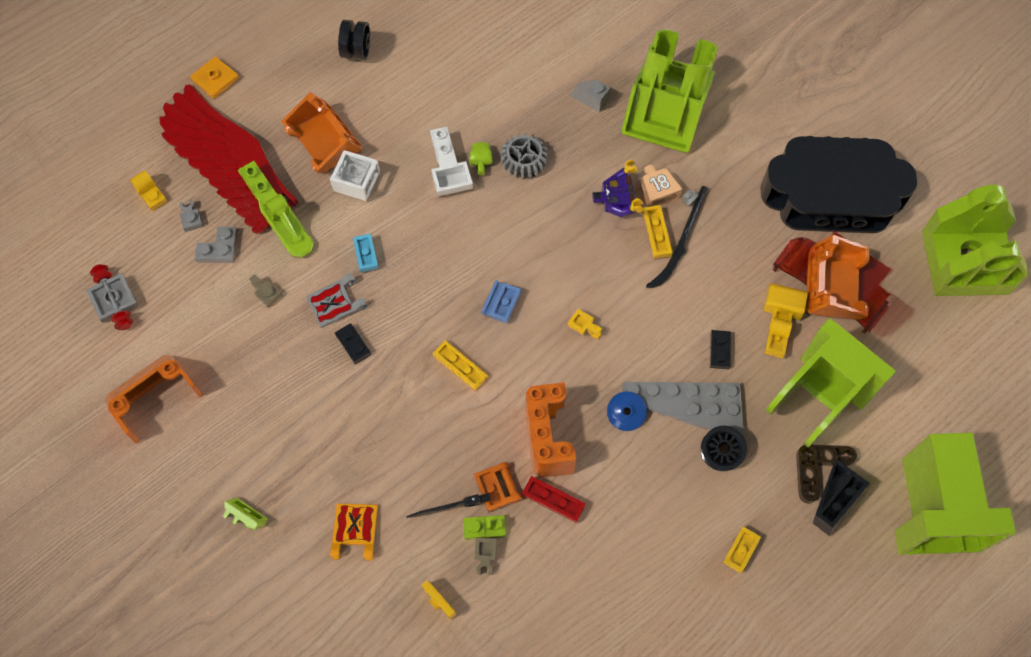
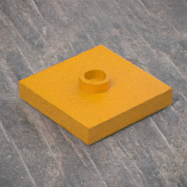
[189,56,239,99]

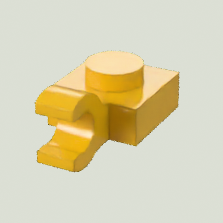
[567,309,602,340]

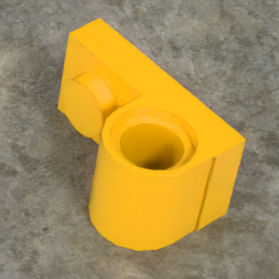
[129,170,168,211]

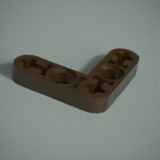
[796,445,857,504]

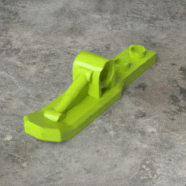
[238,161,314,258]

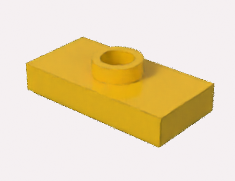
[421,580,456,621]

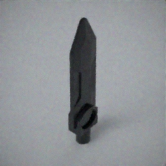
[406,493,491,518]

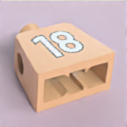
[641,165,682,207]

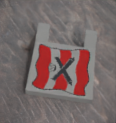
[306,273,368,328]

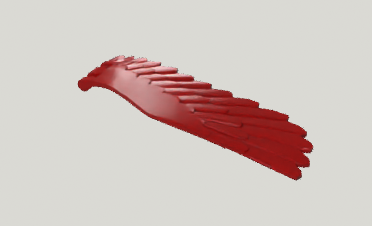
[159,84,299,234]

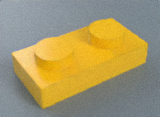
[722,526,761,574]

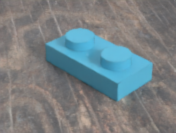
[353,233,379,273]

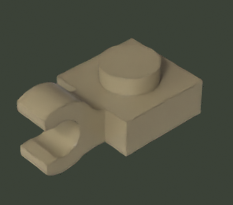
[249,274,282,307]

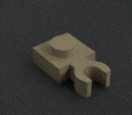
[475,538,497,575]

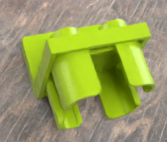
[621,30,718,153]

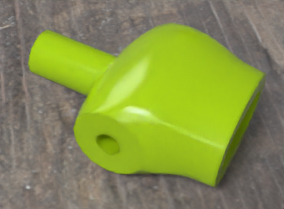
[470,142,493,175]

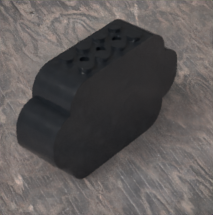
[760,136,917,233]

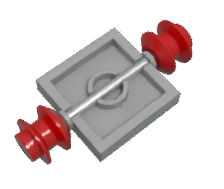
[86,264,138,331]

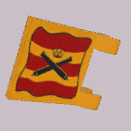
[330,504,378,561]

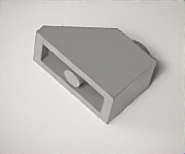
[570,80,610,112]

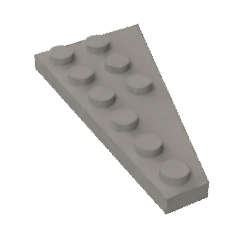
[622,382,744,436]

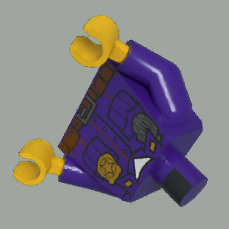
[592,160,643,218]

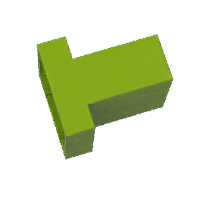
[895,433,1016,555]

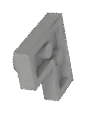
[195,227,238,263]

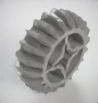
[500,133,548,179]

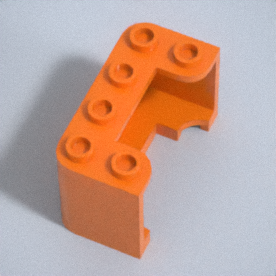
[525,382,576,477]

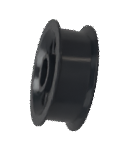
[700,426,747,472]

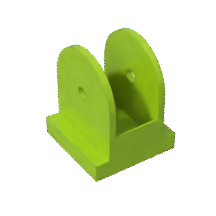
[766,318,896,448]

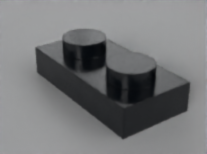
[334,323,371,365]
[710,330,731,370]

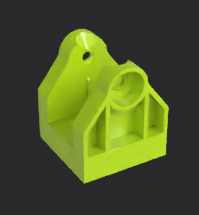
[922,185,1029,296]

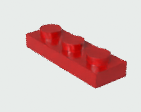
[522,476,586,523]

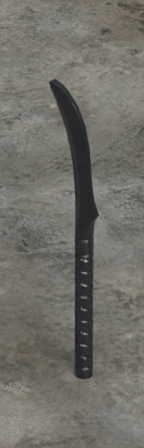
[646,186,708,288]

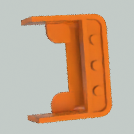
[106,355,203,444]

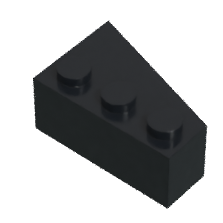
[813,458,870,536]

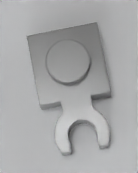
[180,199,203,232]

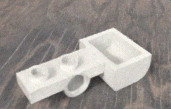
[430,127,473,197]

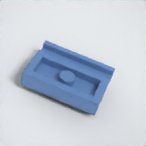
[481,280,521,324]

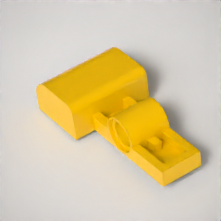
[763,283,808,359]

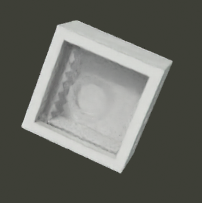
[330,150,380,201]

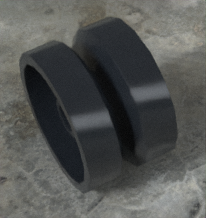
[338,19,370,60]

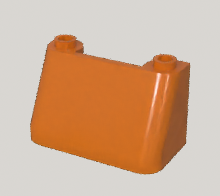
[281,92,363,173]
[806,234,870,320]

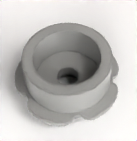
[682,189,699,206]

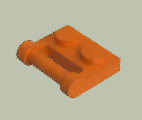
[474,462,523,513]

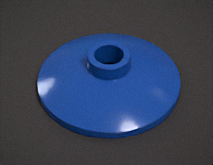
[607,391,647,431]

